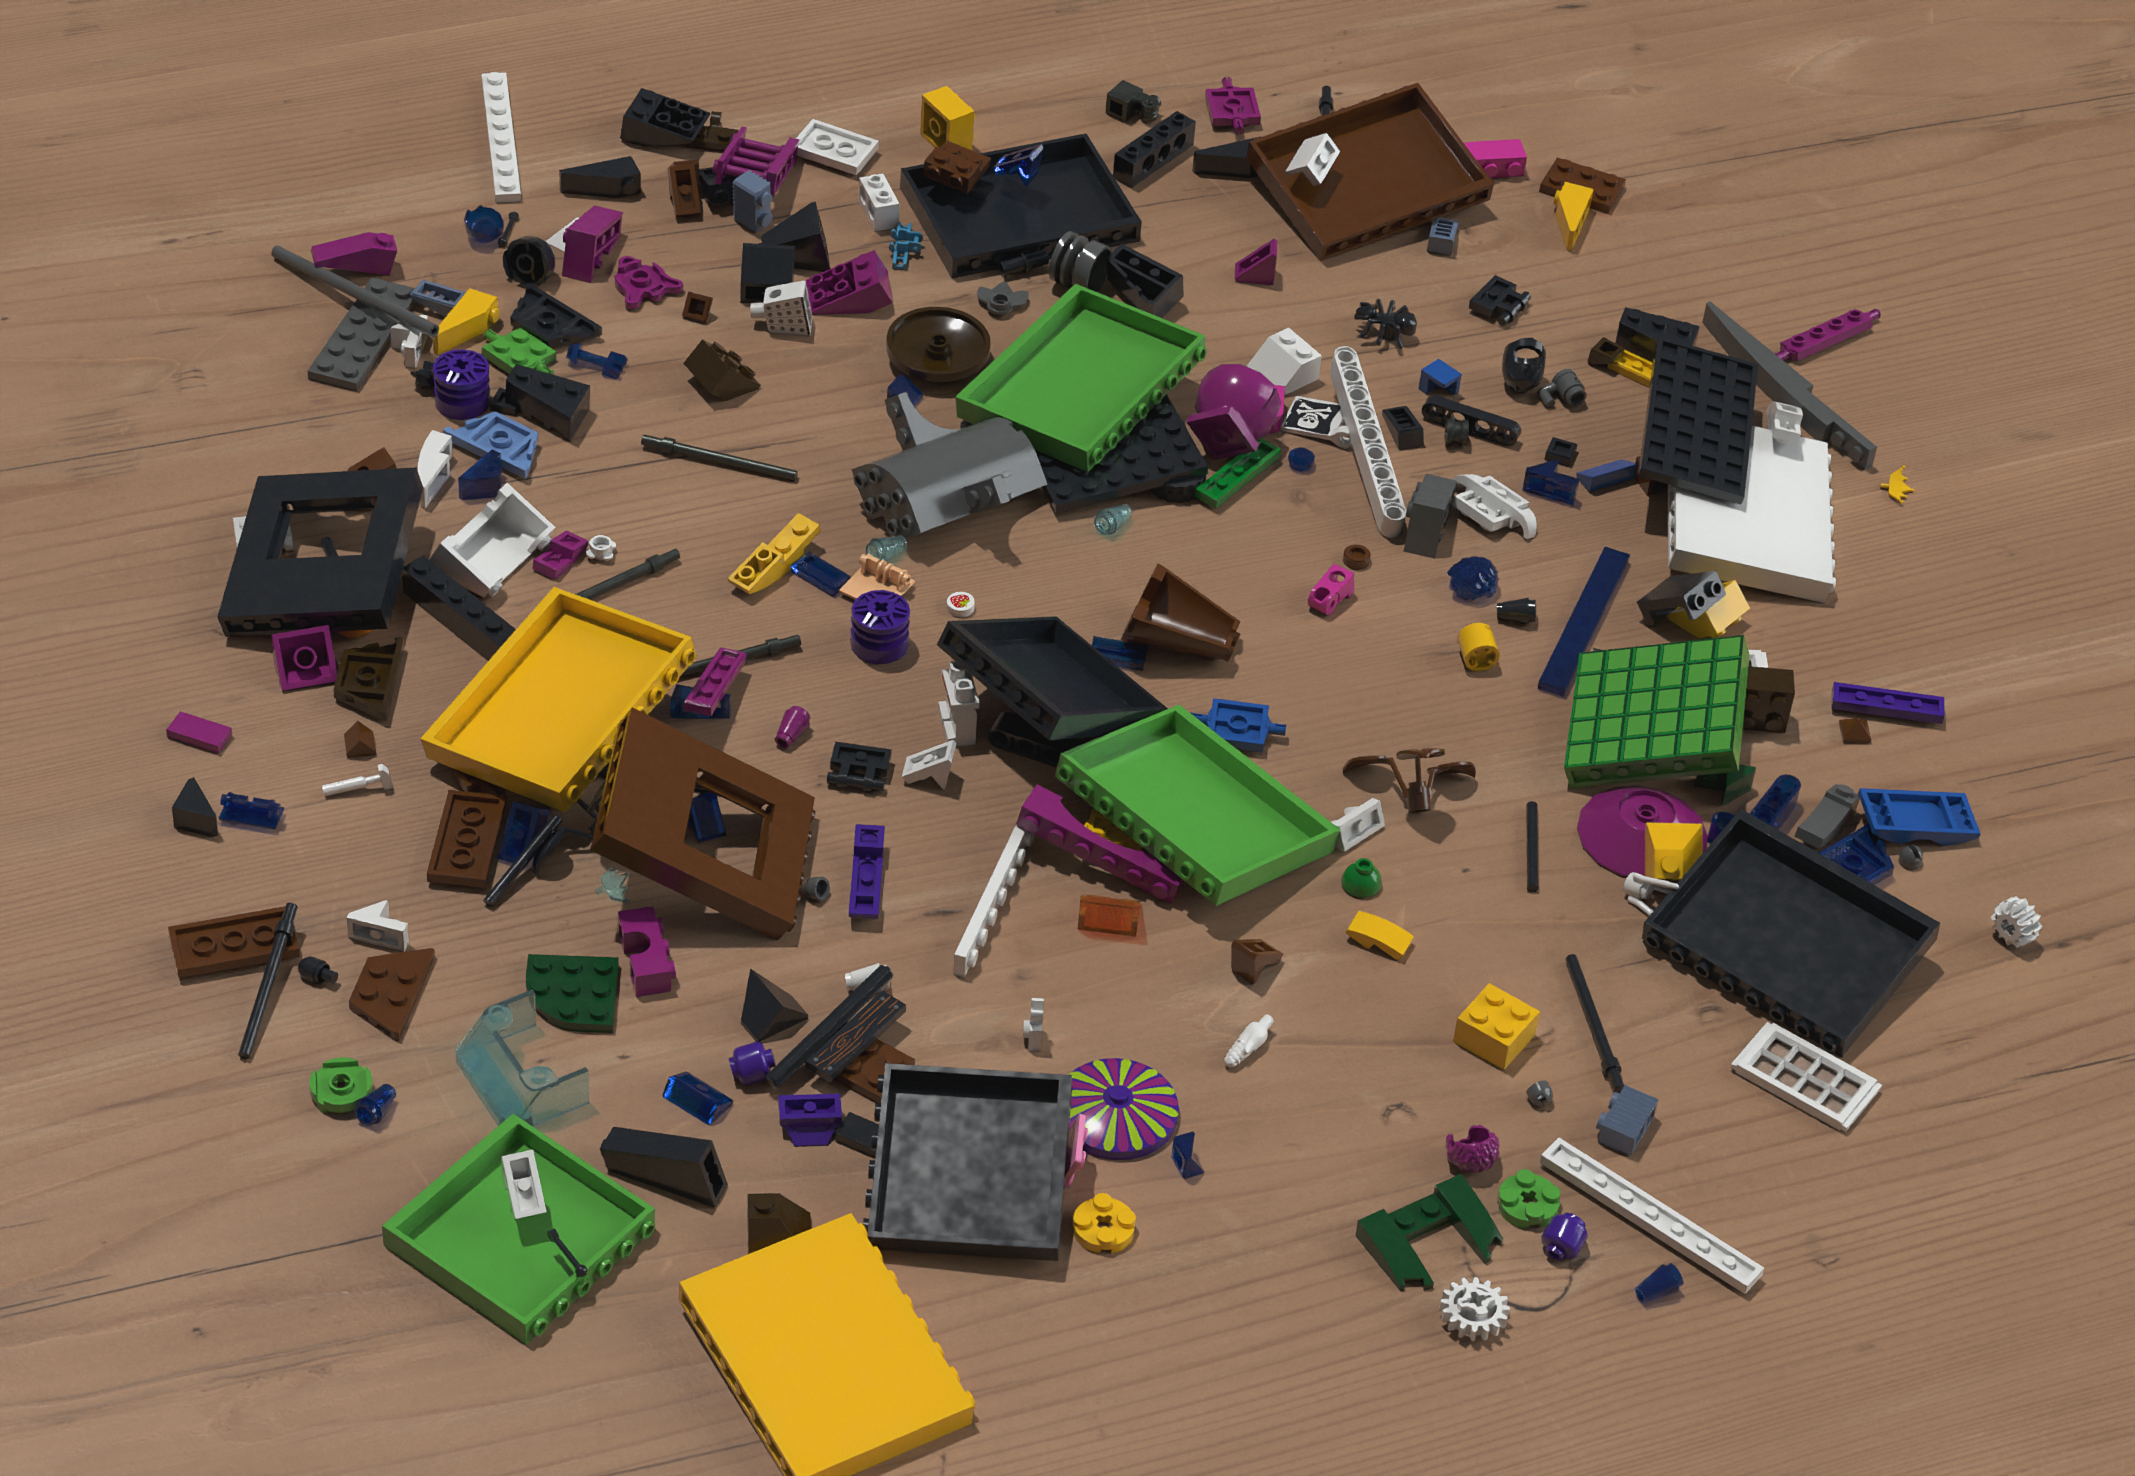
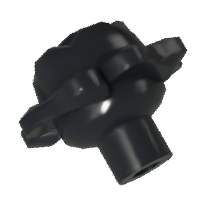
[410,361,434,389]

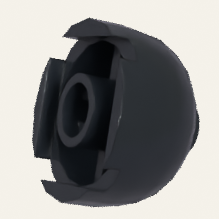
[503,236,556,288]

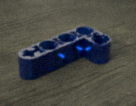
[1707,774,1801,845]

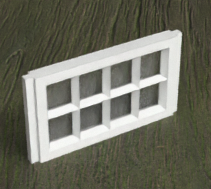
[1730,1022,1882,1132]

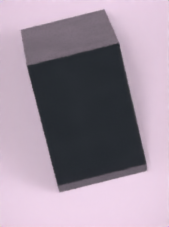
[172,777,218,837]

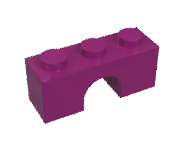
[618,906,676,997]

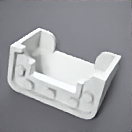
[429,483,556,597]

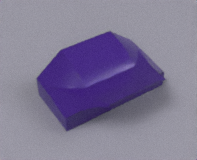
[778,1093,842,1147]

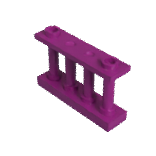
[712,126,800,197]

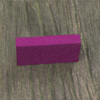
[166,711,232,753]

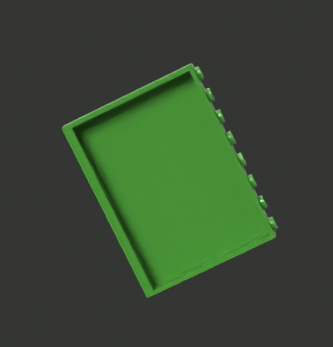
[956,284,1207,472]
[1055,705,1340,906]

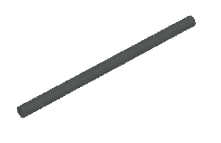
[271,245,439,337]

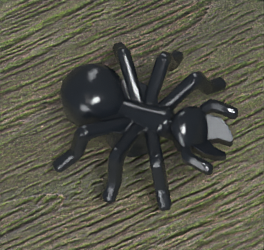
[1354,299,1417,349]

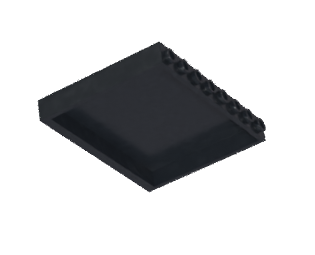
[900,133,1142,279]
[1642,809,1940,1057]

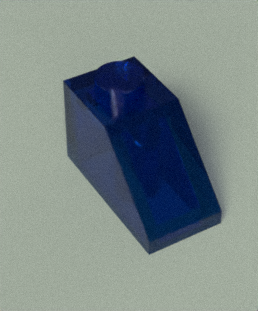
[498,802,550,865]

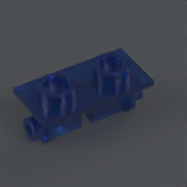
[219,792,284,830]

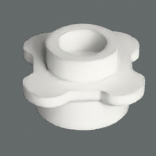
[586,535,616,561]

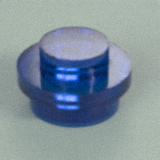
[1288,447,1315,472]

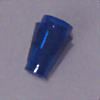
[354,1084,396,1126]
[1634,1263,1684,1304]

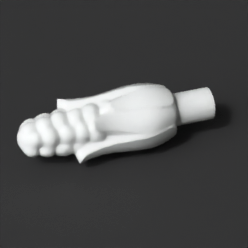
[1224,1014,1274,1068]

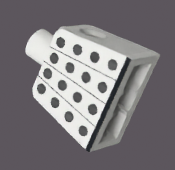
[750,281,813,336]

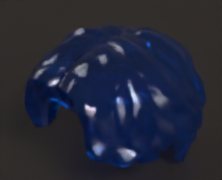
[1447,556,1499,600]

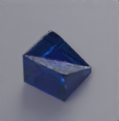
[1171,1132,1204,1179]

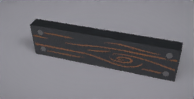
[806,990,906,1083]

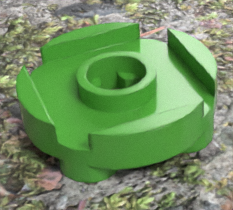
[309,1057,373,1113]
[1497,1169,1560,1229]

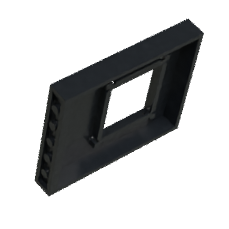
[217,467,423,637]

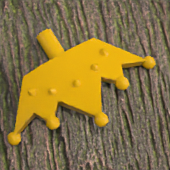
[1880,465,1915,504]

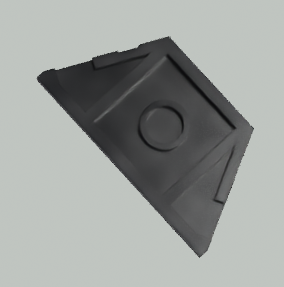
[510,283,602,348]

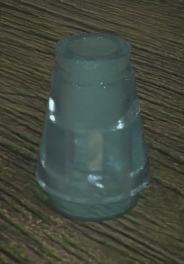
[1094,504,1132,535]
[865,535,907,562]

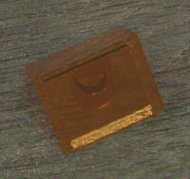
[1078,894,1141,937]

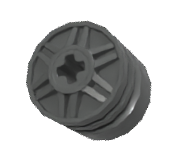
[1049,231,1112,292]

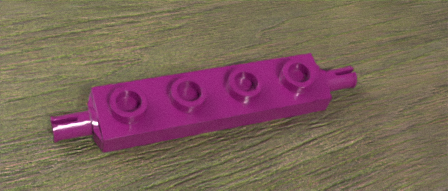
[1774,308,1881,361]

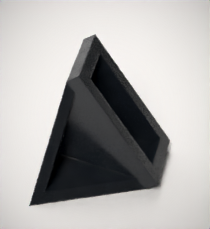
[741,969,808,1042]

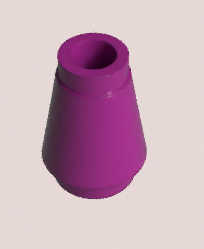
[775,706,811,749]

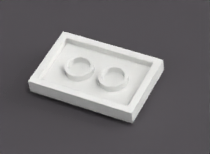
[796,119,879,175]

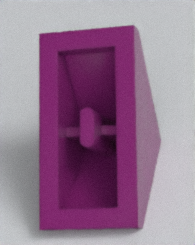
[1235,239,1277,285]

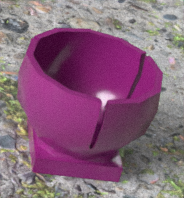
[1186,364,1282,460]

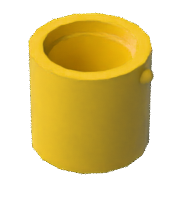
[1457,623,1500,671]

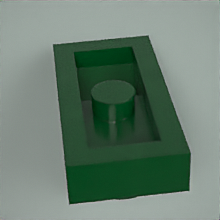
[1694,765,1756,805]

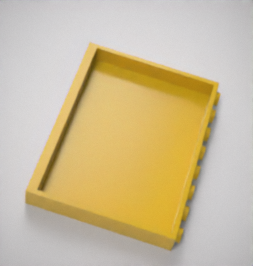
[420,587,697,812]
[679,1213,976,1476]

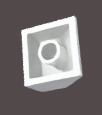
[1246,328,1322,395]

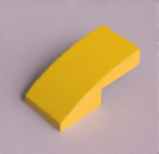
[1345,911,1414,961]

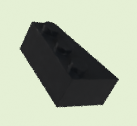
[1106,243,1184,318]

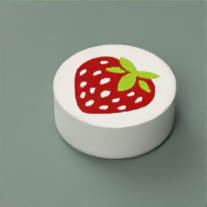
[947,592,975,617]

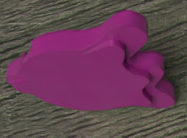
[614,256,683,309]

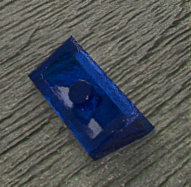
[663,1071,734,1125]

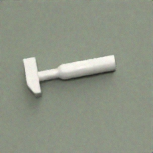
[322,764,393,796]

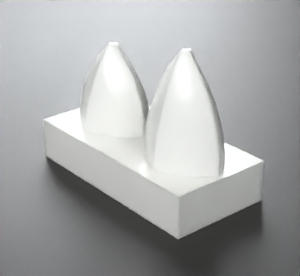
[1331,798,1385,852]

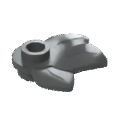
[977,282,1029,316]

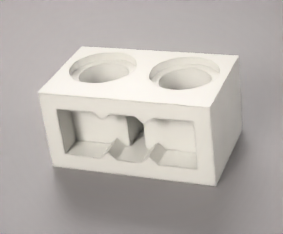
[859,174,899,232]

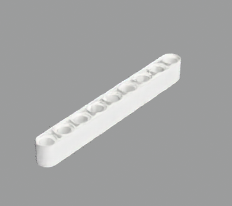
[1330,346,1406,538]

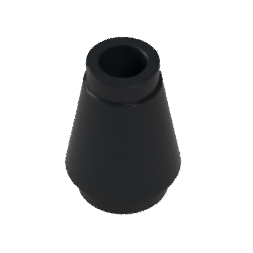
[1497,597,1536,624]

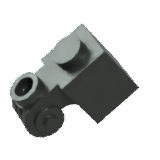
[1105,80,1161,123]

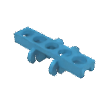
[889,222,923,270]

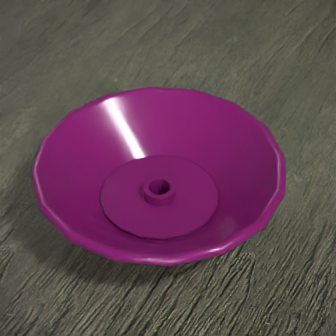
[1577,785,1708,877]

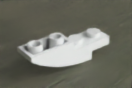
[1766,401,1803,444]

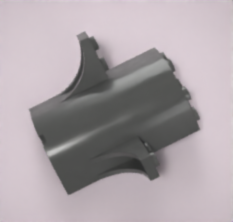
[851,392,1047,541]

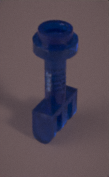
[566,343,628,379]

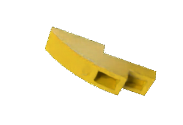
[728,513,821,594]

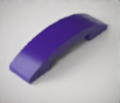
[849,824,885,919]

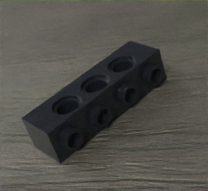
[1113,111,1196,188]

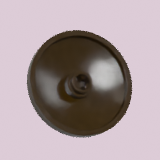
[886,307,991,382]

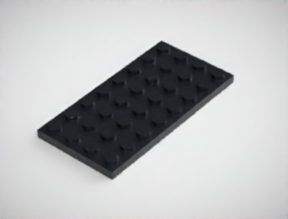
[1638,336,1758,505]

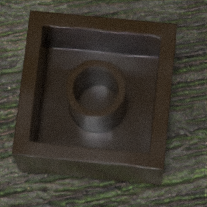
[1743,666,1795,733]

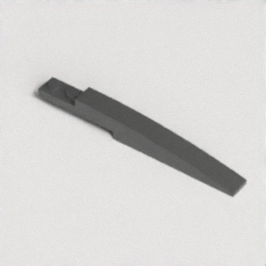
[1702,301,1877,470]

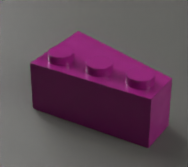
[562,205,623,283]

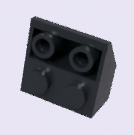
[740,243,795,303]

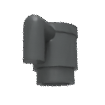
[1537,369,1587,408]

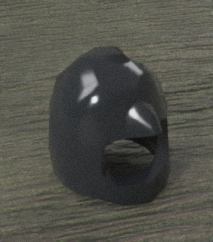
[1502,338,1546,393]

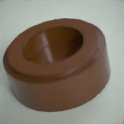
[1343,544,1371,570]

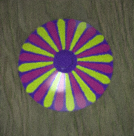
[1069,1058,1179,1160]

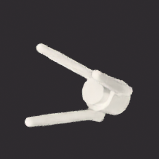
[1623,872,1679,916]

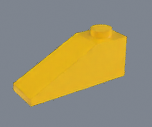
[1553,182,1594,251]
[433,288,500,355]

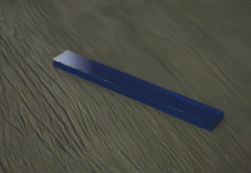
[1537,547,1630,697]

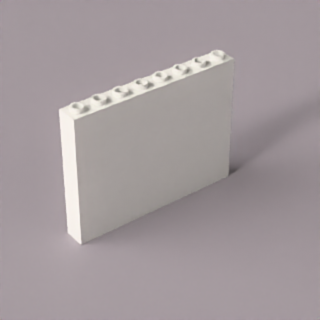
[1668,426,1836,603]

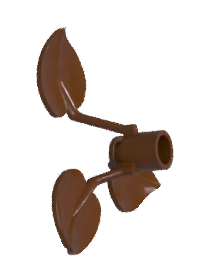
[1343,748,1476,813]

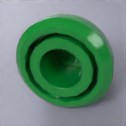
[1341,858,1382,897]

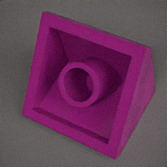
[271,625,337,691]

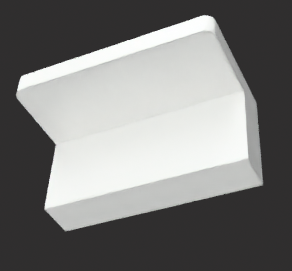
[1286,133,1340,186]

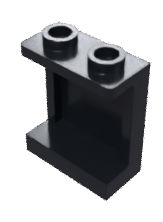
[1637,570,1726,626]

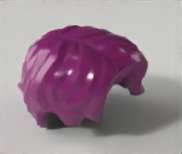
[1445,1125,1500,1173]

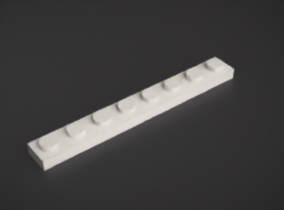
[482,72,521,203]
[953,825,1035,977]
[1540,1138,1764,1294]

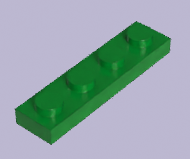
[1195,438,1281,509]

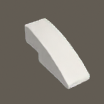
[418,430,452,508]

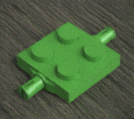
[481,328,556,375]

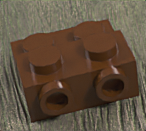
[923,140,991,194]

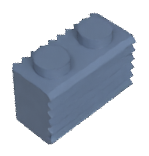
[733,170,773,232]
[1596,1085,1659,1156]

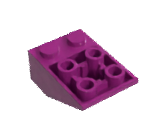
[806,250,893,315]

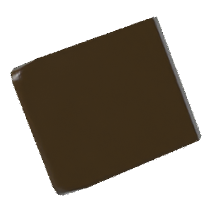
[1587,337,1625,364]

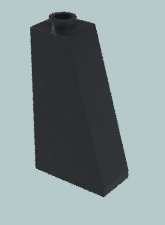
[600,1127,728,1207]

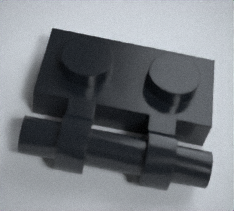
[1469,275,1531,325]
[827,741,892,792]

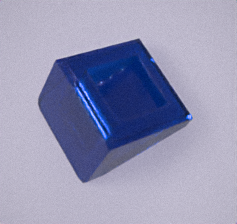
[887,374,923,406]

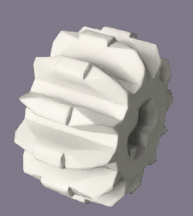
[1991,896,2043,948]

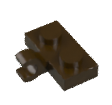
[686,111,739,152]

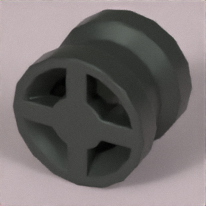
[1444,419,1469,446]

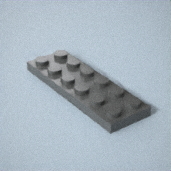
[308,278,417,391]

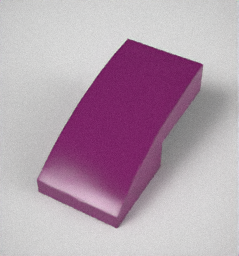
[532,530,589,579]

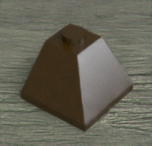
[747,1193,811,1254]

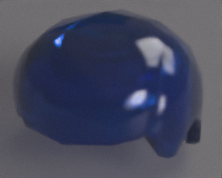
[464,205,504,243]

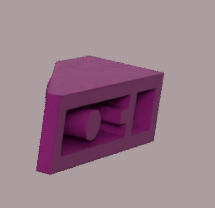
[311,232,397,275]

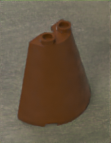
[1120,564,1241,662]

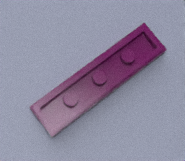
[684,647,747,716]

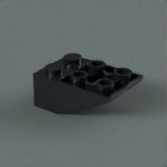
[620,88,710,147]

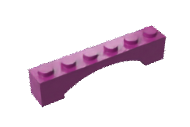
[1016,784,1185,904]

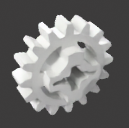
[1439,1277,1510,1341]

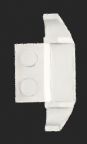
[1451,474,1537,539]

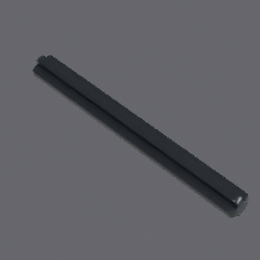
[765,965,893,1089]

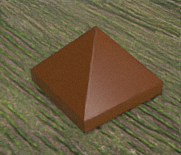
[682,291,713,323]
[1839,718,1871,743]

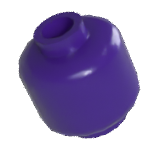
[729,1042,776,1086]
[1541,1212,1588,1261]

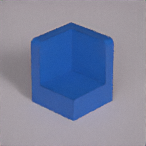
[1418,359,1462,395]

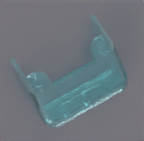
[456,990,589,1126]

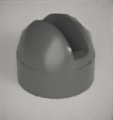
[1898,845,1923,870]
[804,877,830,900]
[1526,1080,1553,1107]

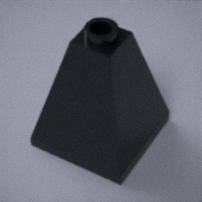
[758,202,831,272]

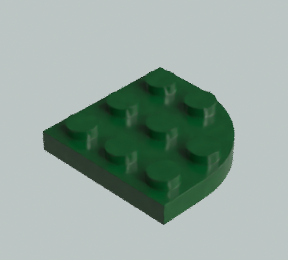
[526,954,619,1033]

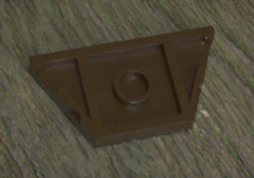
[333,637,404,721]

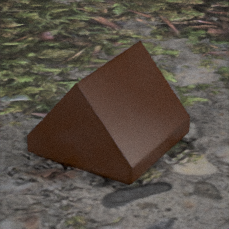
[344,721,376,757]

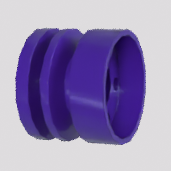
[433,349,491,420]
[850,590,910,664]

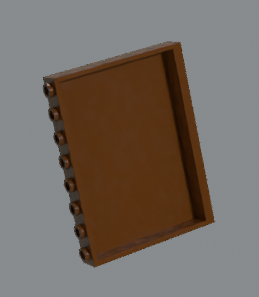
[1246,83,1494,261]

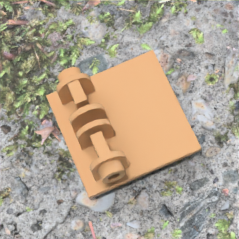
[839,554,915,600]

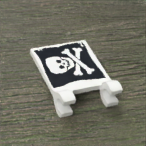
[1280,396,1351,449]

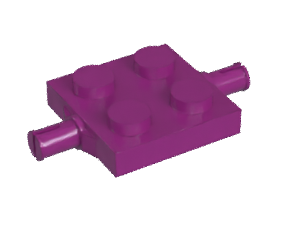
[1205,77,1261,135]

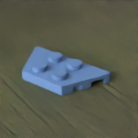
[443,411,538,479]

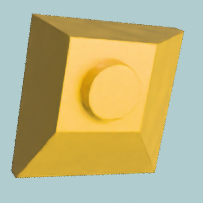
[1645,823,1703,881]

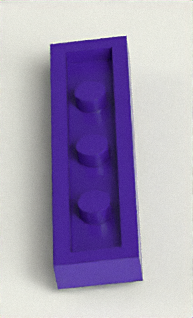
[1831,682,1945,724]

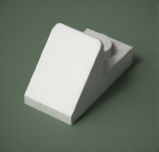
[390,315,428,369]
[902,740,956,789]
[347,900,409,952]
[501,1150,546,1220]

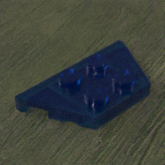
[1819,823,1894,885]

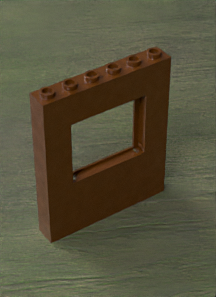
[590,707,815,940]

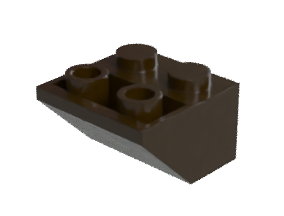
[683,339,761,401]

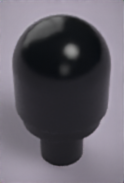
[298,956,338,984]

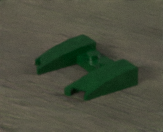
[1355,1174,1503,1291]

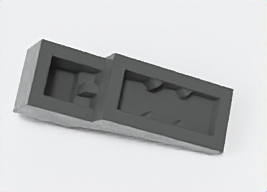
[1794,784,1860,849]

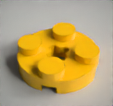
[1073,1193,1136,1253]

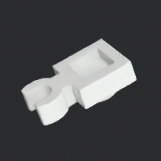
[1023,998,1044,1051]

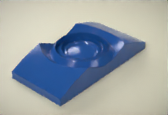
[1858,788,1981,846]

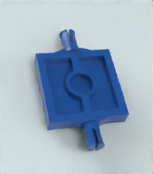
[1191,698,1287,752]

